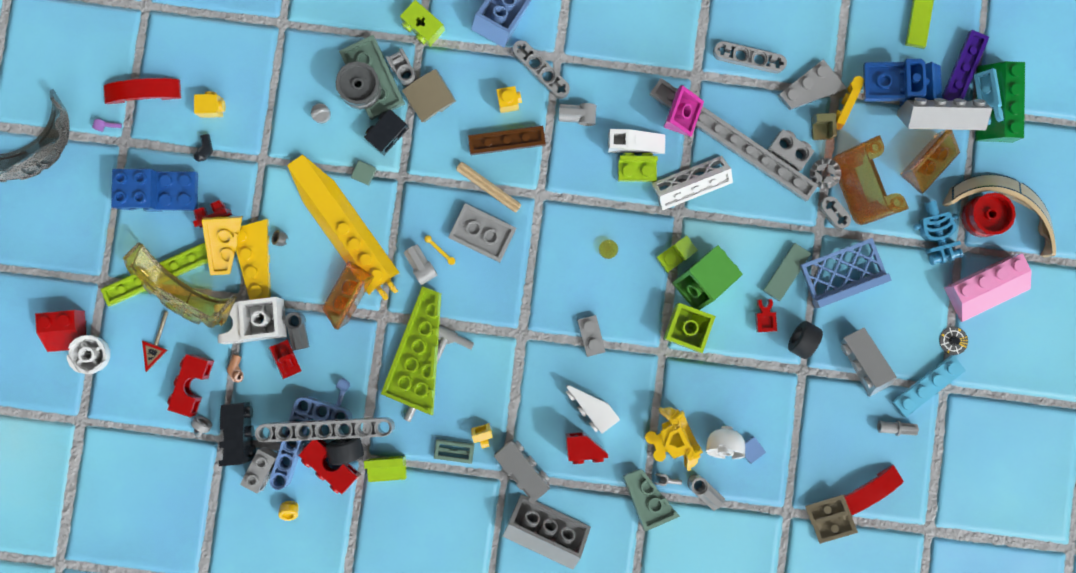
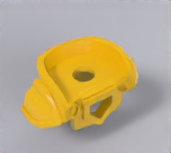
[645,407,703,471]

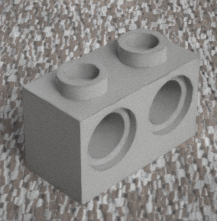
[767,129,815,171]
[240,447,278,493]

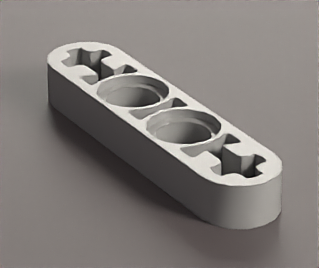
[513,40,570,99]
[713,41,787,74]

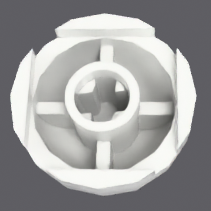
[67,335,110,374]
[706,426,745,459]

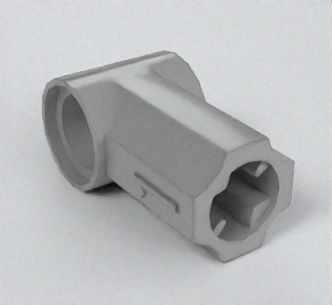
[559,103,597,126]
[403,244,438,285]
[687,474,725,511]

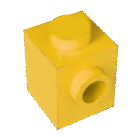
[496,86,522,113]
[194,91,226,118]

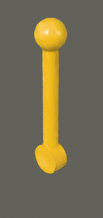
[424,235,455,265]

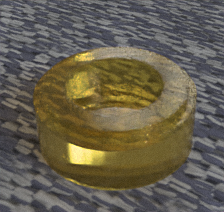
[599,240,618,259]

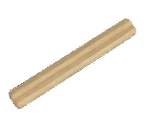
[456,162,521,213]

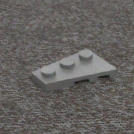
[778,59,847,110]

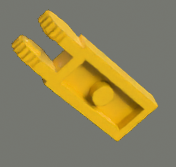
[836,76,864,130]

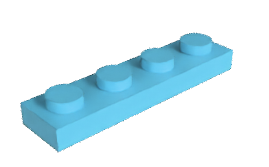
[892,355,966,417]

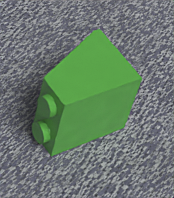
[672,245,743,310]

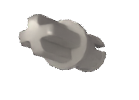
[877,421,919,436]

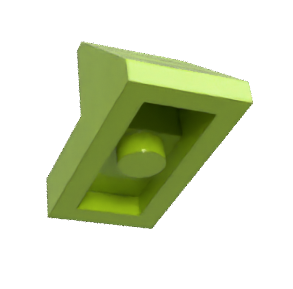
[656,235,698,273]

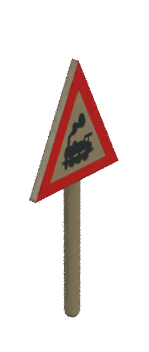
[142,311,168,372]

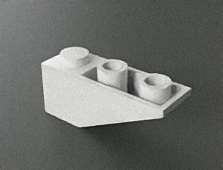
[608,129,665,154]
[566,385,620,434]

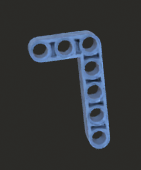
[269,396,352,490]

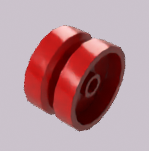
[961,192,1016,238]

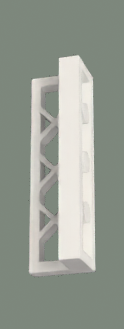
[652,156,733,210]

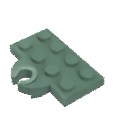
[336,35,405,120]

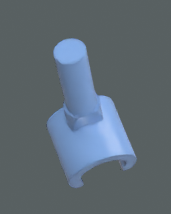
[336,378,350,406]

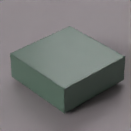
[351,160,377,186]

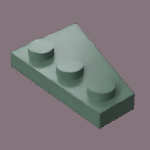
[623,469,680,532]

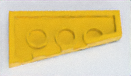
[236,219,271,300]

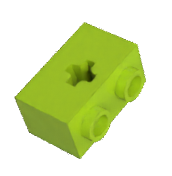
[400,0,445,47]

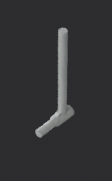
[404,326,474,422]

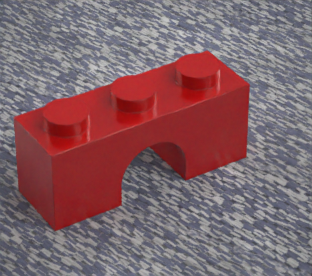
[167,354,214,417]
[298,440,361,494]

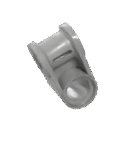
[385,48,416,87]

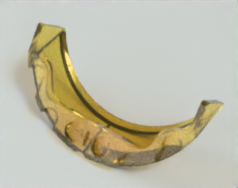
[123,242,237,328]

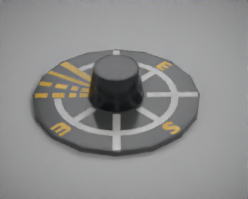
[939,327,968,355]

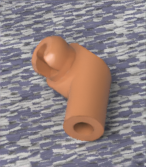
[227,354,244,383]

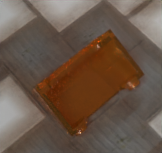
[833,135,909,225]

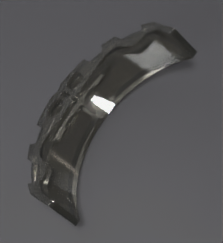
[0,89,70,182]

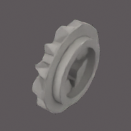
[810,158,841,189]

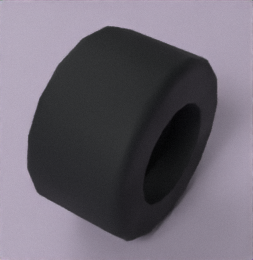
[788,321,823,359]
[326,438,364,465]

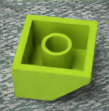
[663,303,716,353]

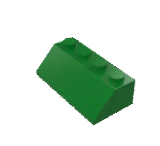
[975,61,1025,143]

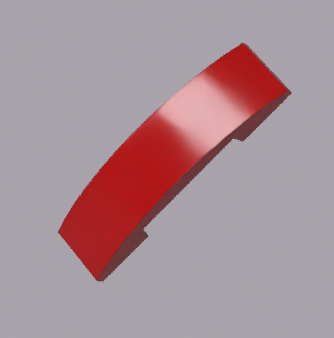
[104,78,181,104]
[843,465,904,515]

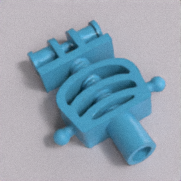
[913,200,963,265]

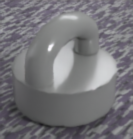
[311,103,331,124]
[191,416,212,437]

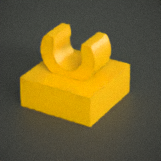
[471,423,493,448]

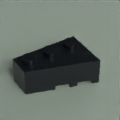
[219,402,256,466]

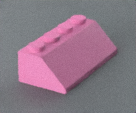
[944,253,1031,322]

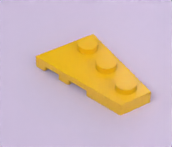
[202,216,243,275]

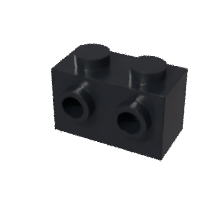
[364,109,409,156]

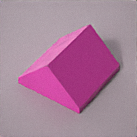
[664,85,704,137]

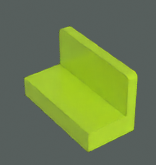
[364,456,407,482]

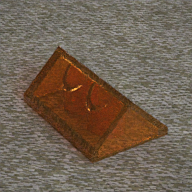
[900,130,960,194]
[322,261,374,330]

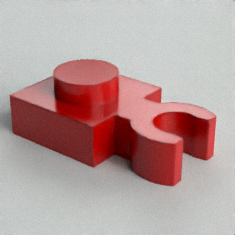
[755,299,777,332]

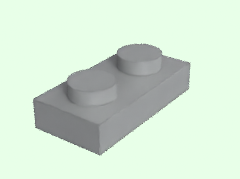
[577,315,606,357]

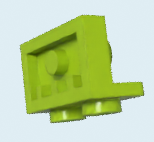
[618,153,658,182]

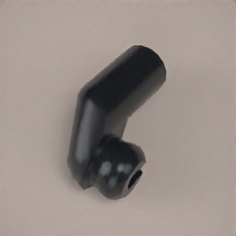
[193,134,213,162]

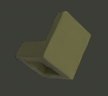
[811,113,837,140]

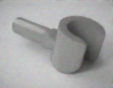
[654,473,682,486]

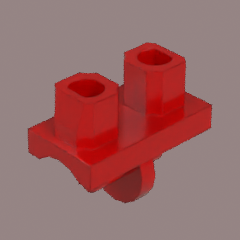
[193,200,233,228]
[269,340,302,379]

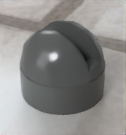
[272,230,288,246]

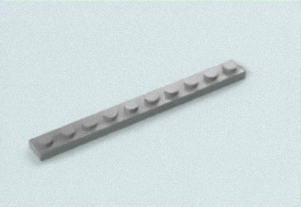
[650,78,818,202]

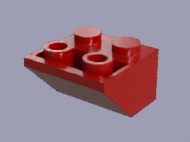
[565,432,608,464]

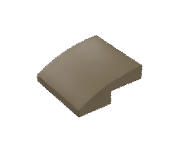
[402,69,456,122]
[805,495,858,544]

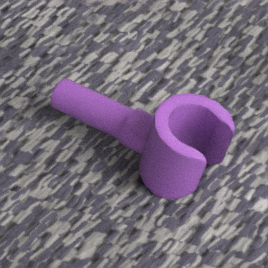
[92,119,122,132]

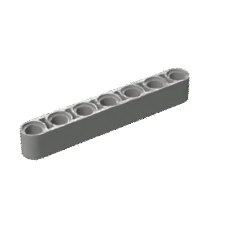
[255,417,395,442]

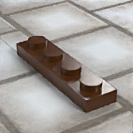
[468,126,546,156]

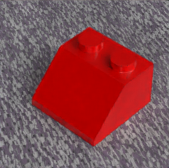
[35,310,87,352]

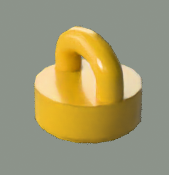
[278,501,298,521]

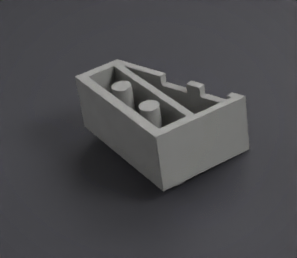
[841,328,897,397]
[494,439,550,504]

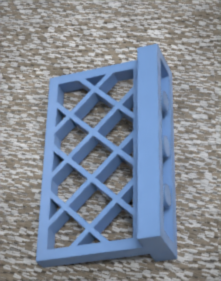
[800,238,892,308]

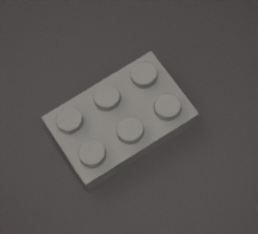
[448,204,517,263]

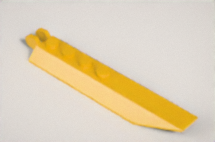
[287,154,400,300]

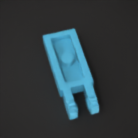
[974,68,1004,125]

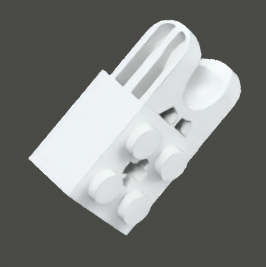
[216,297,287,344]

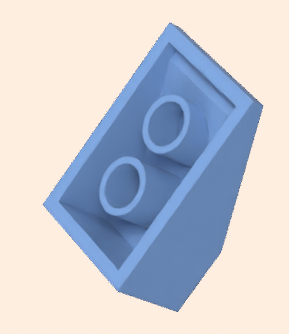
[471,0,532,48]

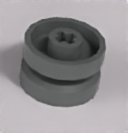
[336,61,382,110]

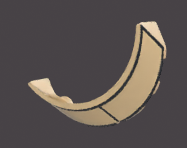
[942,174,1056,258]

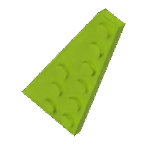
[381,286,441,415]

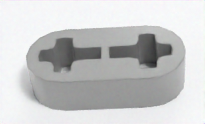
[819,196,851,229]

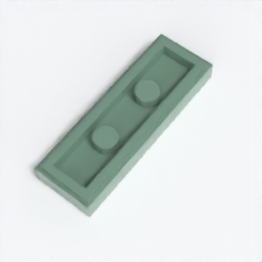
[763,243,811,301]

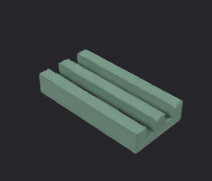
[434,439,475,464]

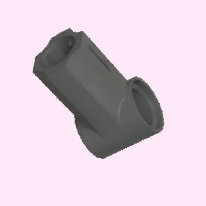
[284,312,310,351]

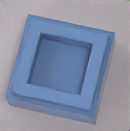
[745,436,766,464]

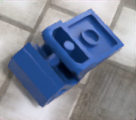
[863,59,942,107]
[111,169,198,212]

